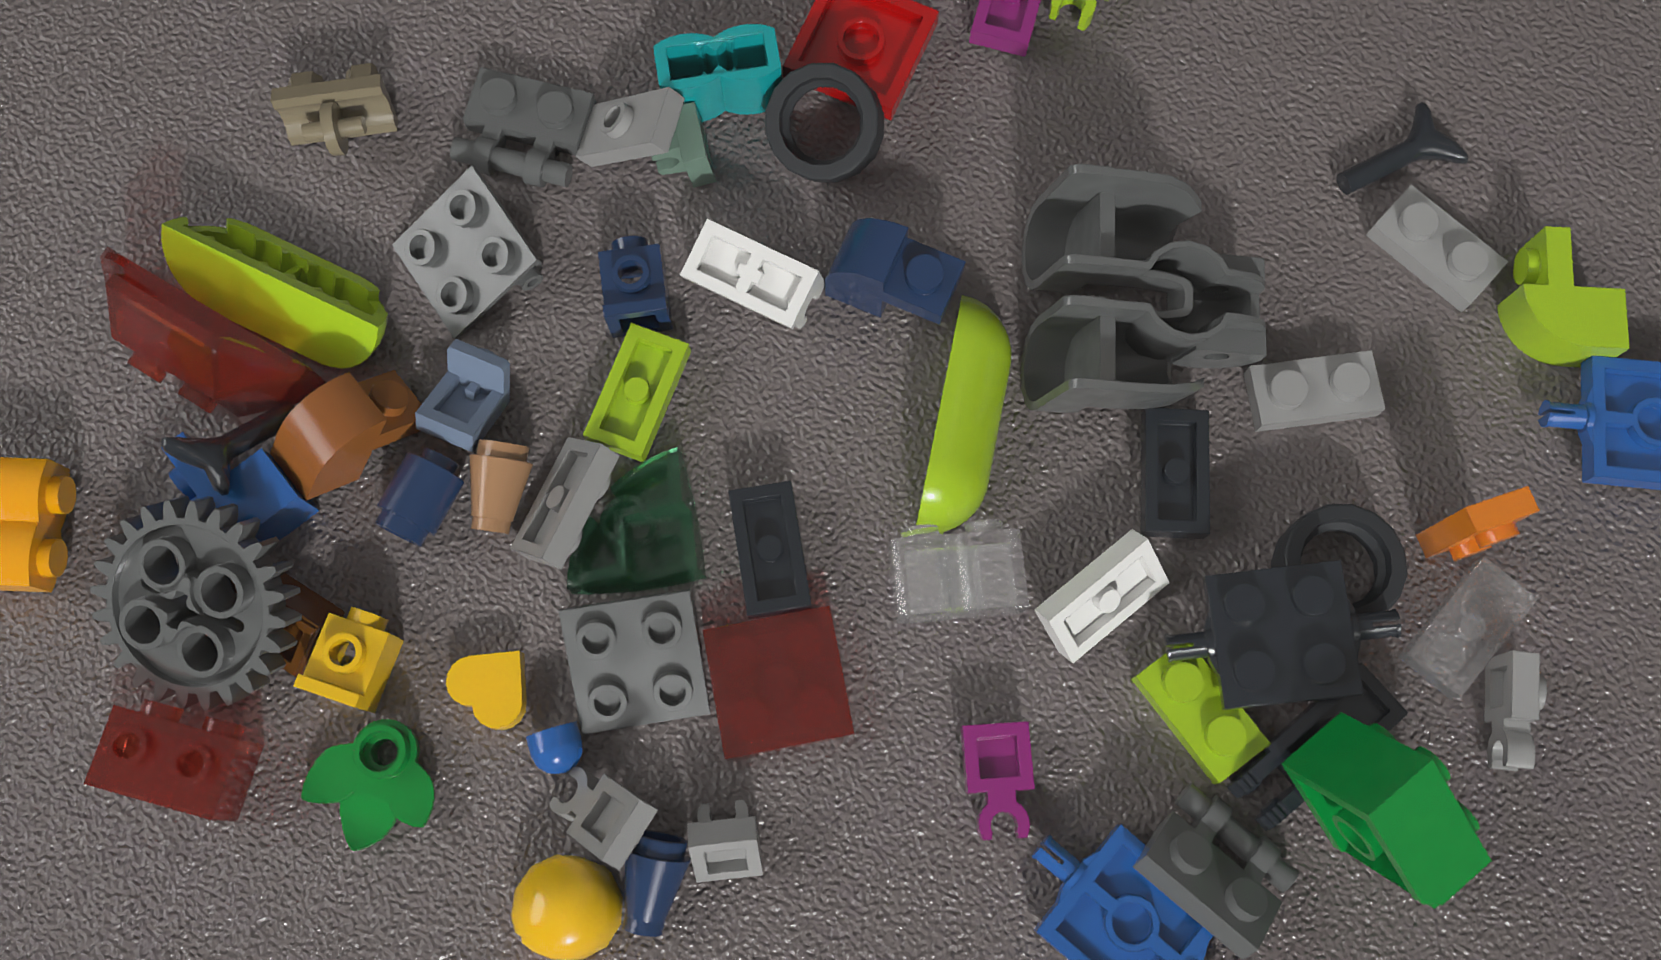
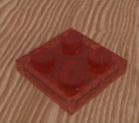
[702,606,854,761]

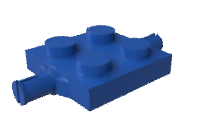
[1538,356,1661,490]
[1031,824,1213,960]

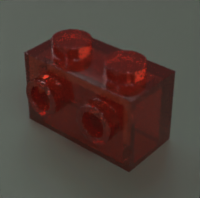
[84,698,264,822]

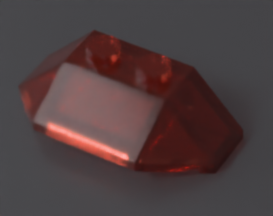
[100,246,326,418]

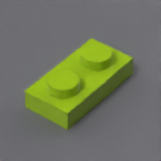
[583,323,691,463]
[1131,645,1270,785]

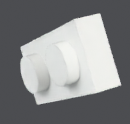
[1034,529,1170,663]

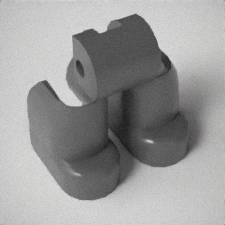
[1021,164,1267,413]

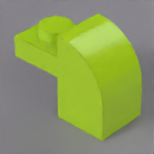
[1497,226,1630,368]

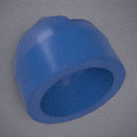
[526,722,583,774]

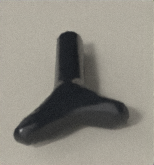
[1336,102,1468,195]
[161,402,295,496]

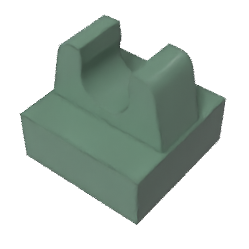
[651,102,716,187]

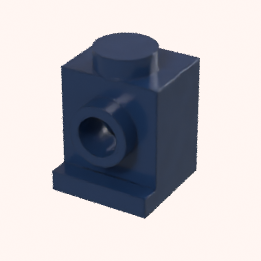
[598,236,673,338]

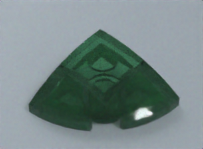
[567,447,706,595]

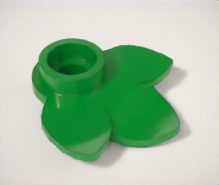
[301,719,435,851]

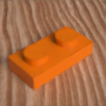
[1416,486,1540,561]

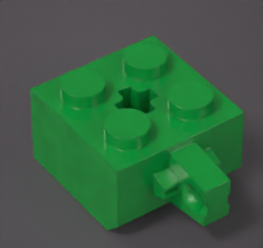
[1281,712,1492,909]

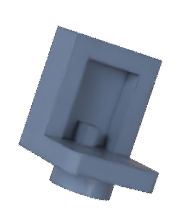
[415,339,510,452]

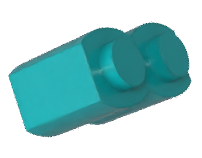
[653,24,782,122]

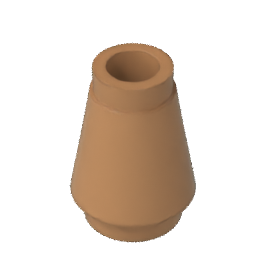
[469,439,533,534]

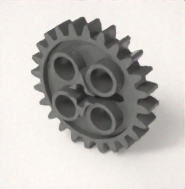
[90,496,302,711]

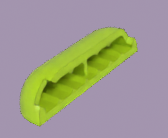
[161,217,388,368]
[914,295,1012,537]

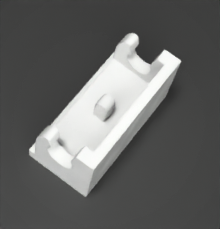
[680,219,825,330]

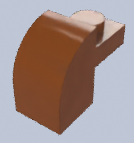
[270,370,422,501]

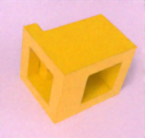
[293,607,404,714]

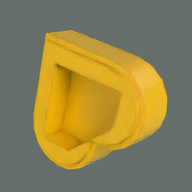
[446,651,527,730]

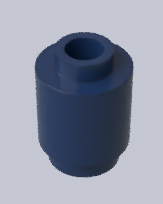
[375,448,464,547]

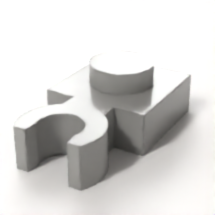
[1484,650,1547,771]
[549,767,658,870]

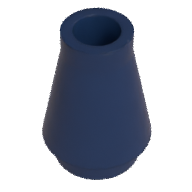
[622,830,691,937]

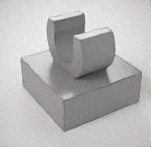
[687,800,763,883]

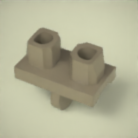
[270,63,398,156]

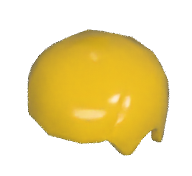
[511,854,623,960]

